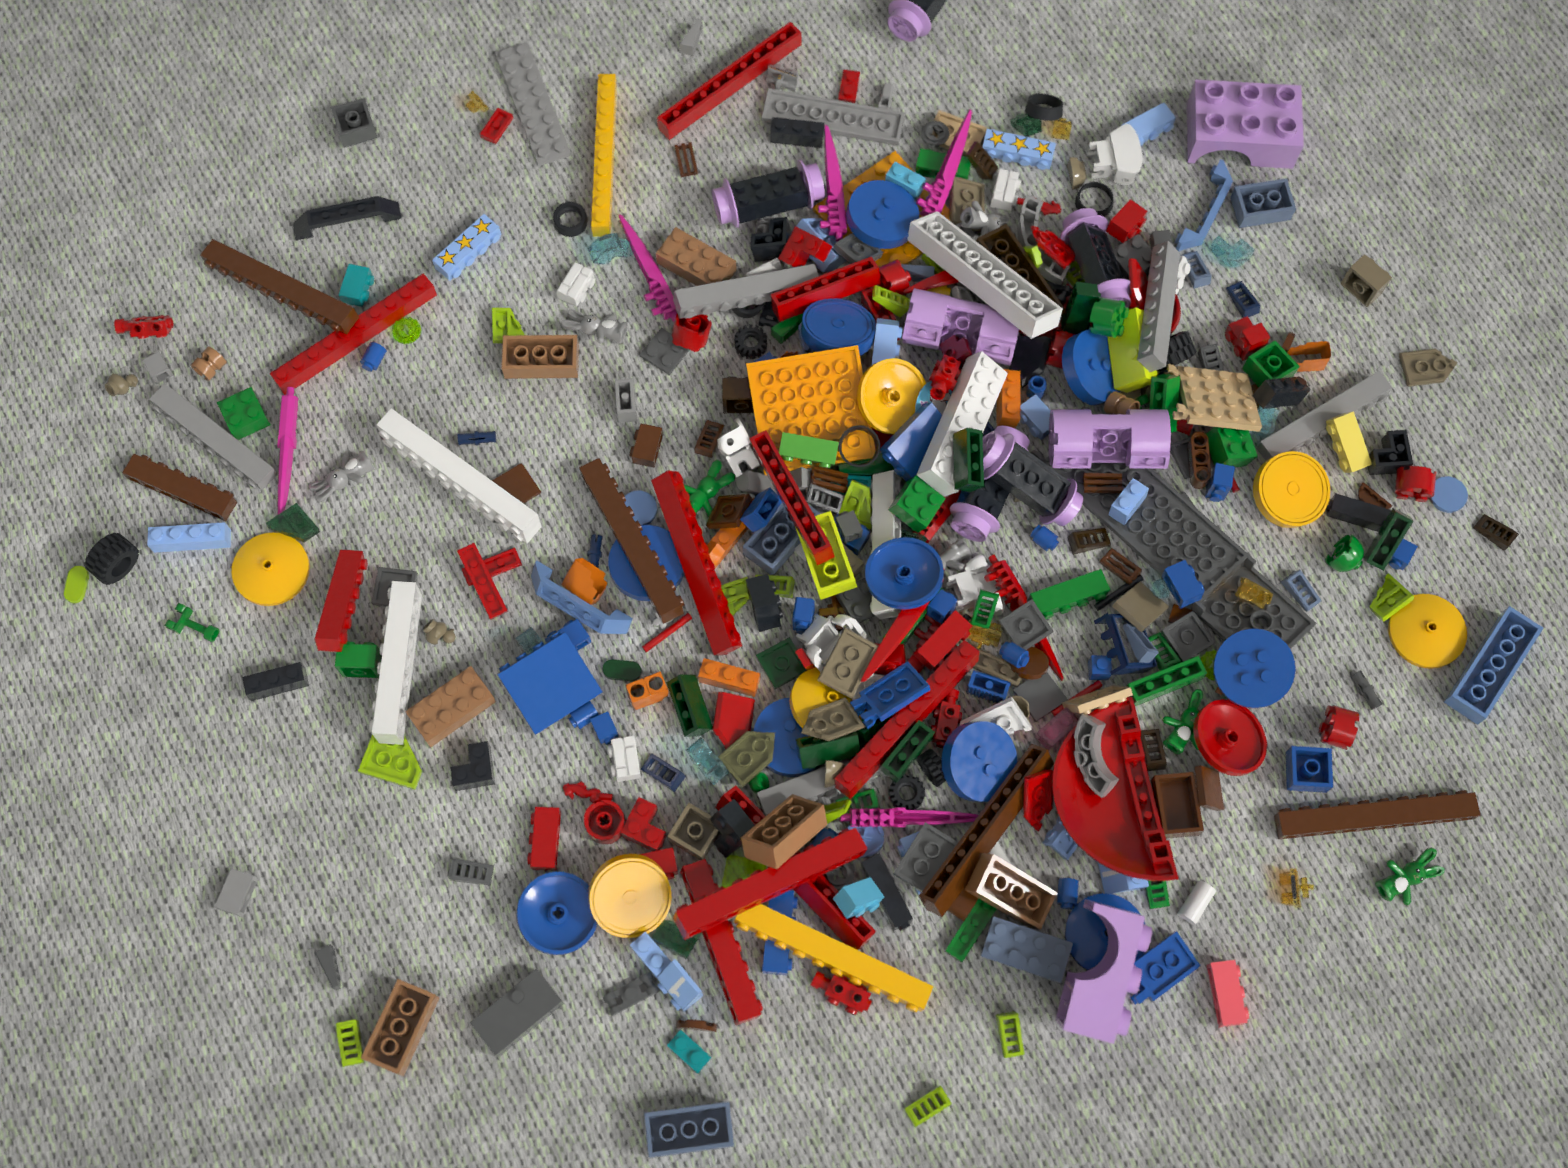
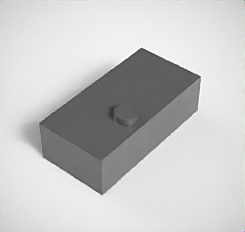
[470,969,564,1058]

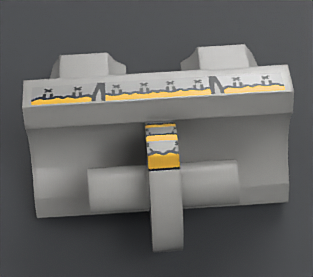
[766,64,799,91]

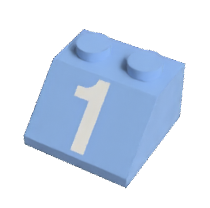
[1098,863,1149,894]
[657,959,703,1012]

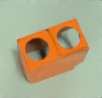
[1288,341,1331,372]
[561,558,607,605]
[625,671,669,710]

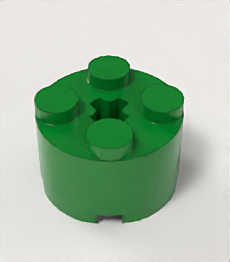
[1090,297,1129,338]

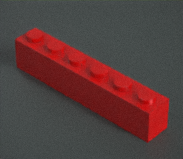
[770,256,881,322]
[315,550,368,652]

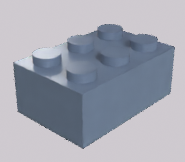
[1230,178,1296,228]

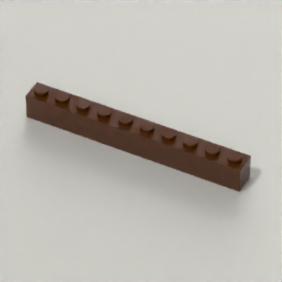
[200,239,359,334]
[579,458,685,624]
[919,744,1054,917]
[1274,790,1481,840]

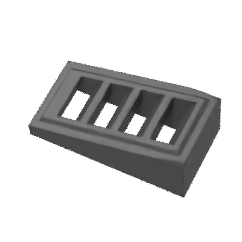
[1197,344,1224,371]
[805,484,844,514]
[449,859,494,886]
[315,944,341,991]

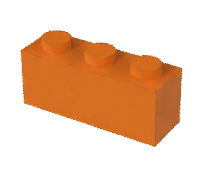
[996,369,1020,428]
[698,658,760,697]

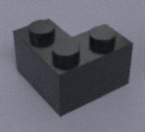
[750,217,791,262]
[1368,430,1413,475]
[745,574,783,632]
[450,741,496,791]
[710,799,755,858]

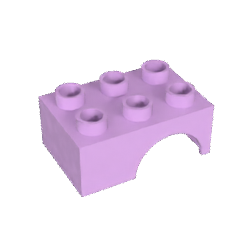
[1187,79,1304,169]
[1055,899,1152,1044]

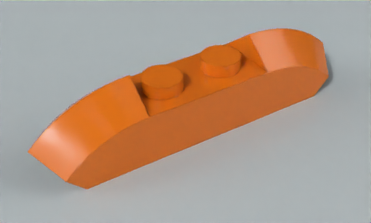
[707,498,754,569]

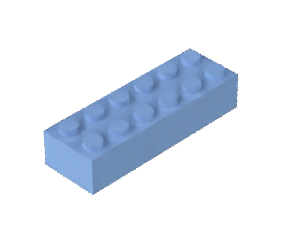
[1444,606,1543,725]

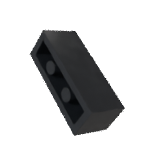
[770,117,825,148]
[1252,376,1311,409]
[242,662,309,701]

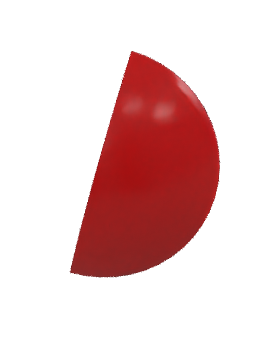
[1053,696,1179,881]

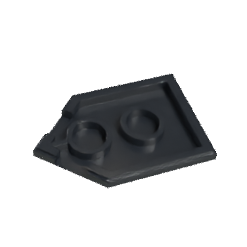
[1009,336,1051,388]

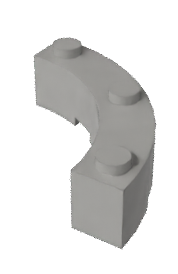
[1017,195,1070,285]

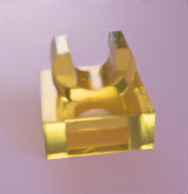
[466,90,490,114]
[1051,118,1072,140]

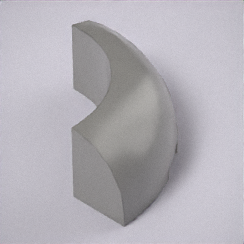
[736,467,811,495]
[1074,714,1119,798]

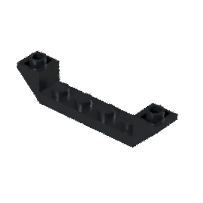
[293,196,402,241]

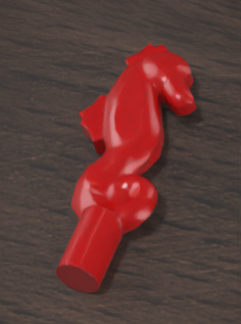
[1017,197,1062,216]
[563,781,613,803]

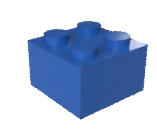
[1285,746,1333,793]

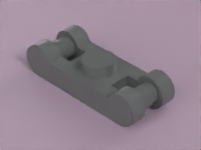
[602,972,660,1016]

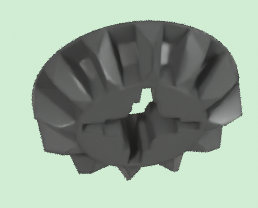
[921,121,949,147]
[823,862,854,891]

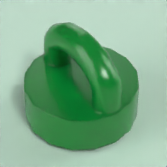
[749,772,769,794]

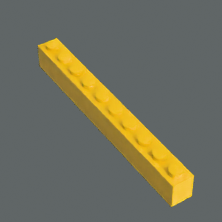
[591,74,617,237]
[733,904,934,1013]

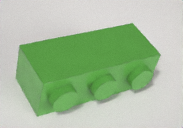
[779,432,839,468]

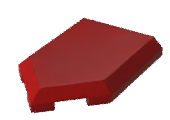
[1030,226,1075,269]
[1128,258,1147,310]
[712,692,755,750]
[1023,770,1053,832]

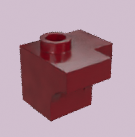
[940,335,972,370]

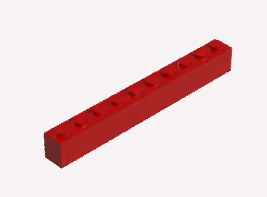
[657,21,802,140]
[269,273,437,395]
[651,470,742,656]
[835,640,980,799]
[715,785,877,951]
[673,828,868,940]

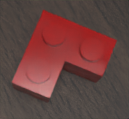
[1106,199,1148,243]
[778,226,833,268]
[1225,316,1270,361]
[621,797,667,851]

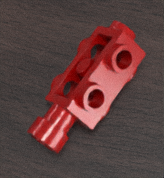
[114,315,174,339]
[929,354,962,400]
[931,689,962,748]
[810,971,872,1016]

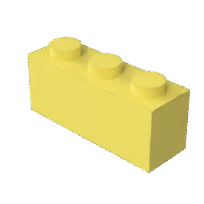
[1326,412,1372,473]

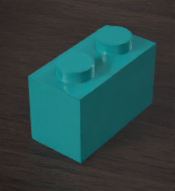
[338,264,374,307]

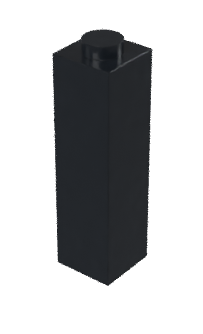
[1326,493,1391,532]
[861,853,913,932]

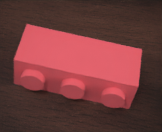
[1207,960,1249,1028]

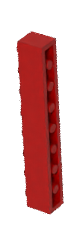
[749,430,835,566]
[680,859,763,1026]

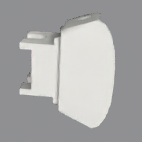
[1087,124,1143,185]
[717,418,760,477]
[945,554,1005,615]
[796,614,867,673]

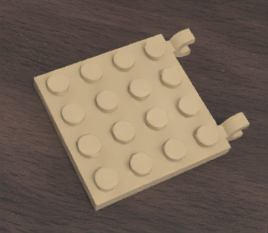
[1164,364,1262,432]

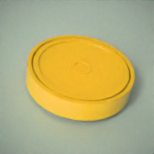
[1253,451,1330,528]
[588,854,672,938]

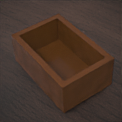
[1150,772,1204,839]

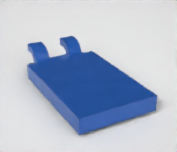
[850,661,931,729]
[1130,931,1201,1005]

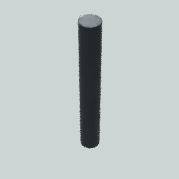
[1094,574,1144,611]

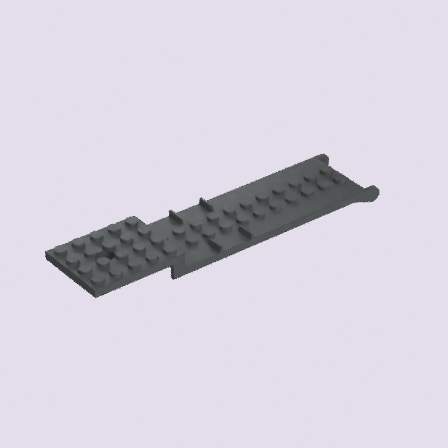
[1030,406,1316,649]

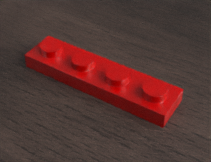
[457,543,508,620]

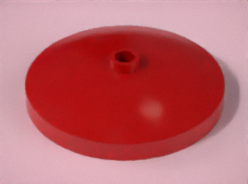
[1194,699,1267,776]

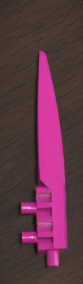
[916,109,972,217]
[818,125,847,242]
[618,214,677,323]
[277,387,298,525]
[839,808,978,827]

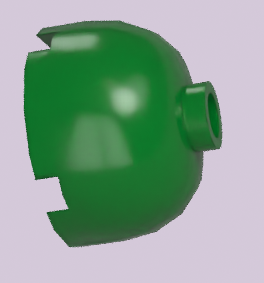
[1325,534,1364,572]

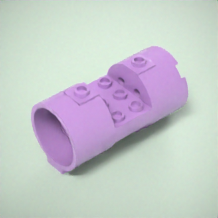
[902,288,1019,366]
[1048,409,1171,469]

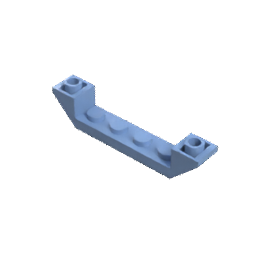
[1175,159,1233,251]
[531,561,633,634]

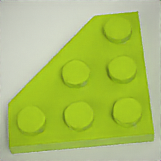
[358,734,422,790]

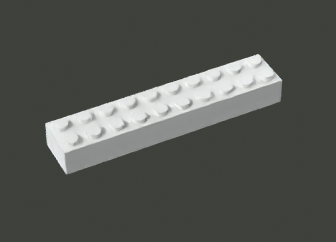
[907,211,1063,339]
[376,408,542,543]

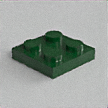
[756,637,807,690]

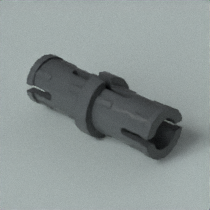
[1350,671,1383,710]

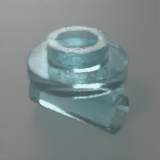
[1152,579,1171,600]

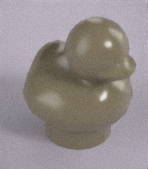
[104,374,138,396]
[422,619,456,645]

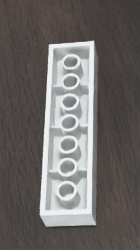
[917,351,1008,497]
[370,581,422,745]

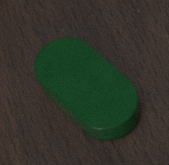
[602,659,642,682]

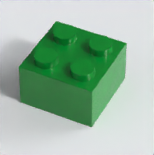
[1242,340,1300,387]
[217,387,271,440]
[1206,427,1258,467]
[888,475,946,533]
[335,641,382,678]

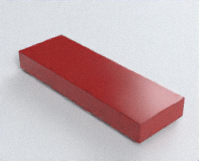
[461,547,522,586]

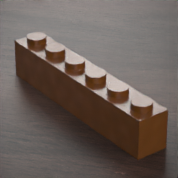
[122,454,237,521]

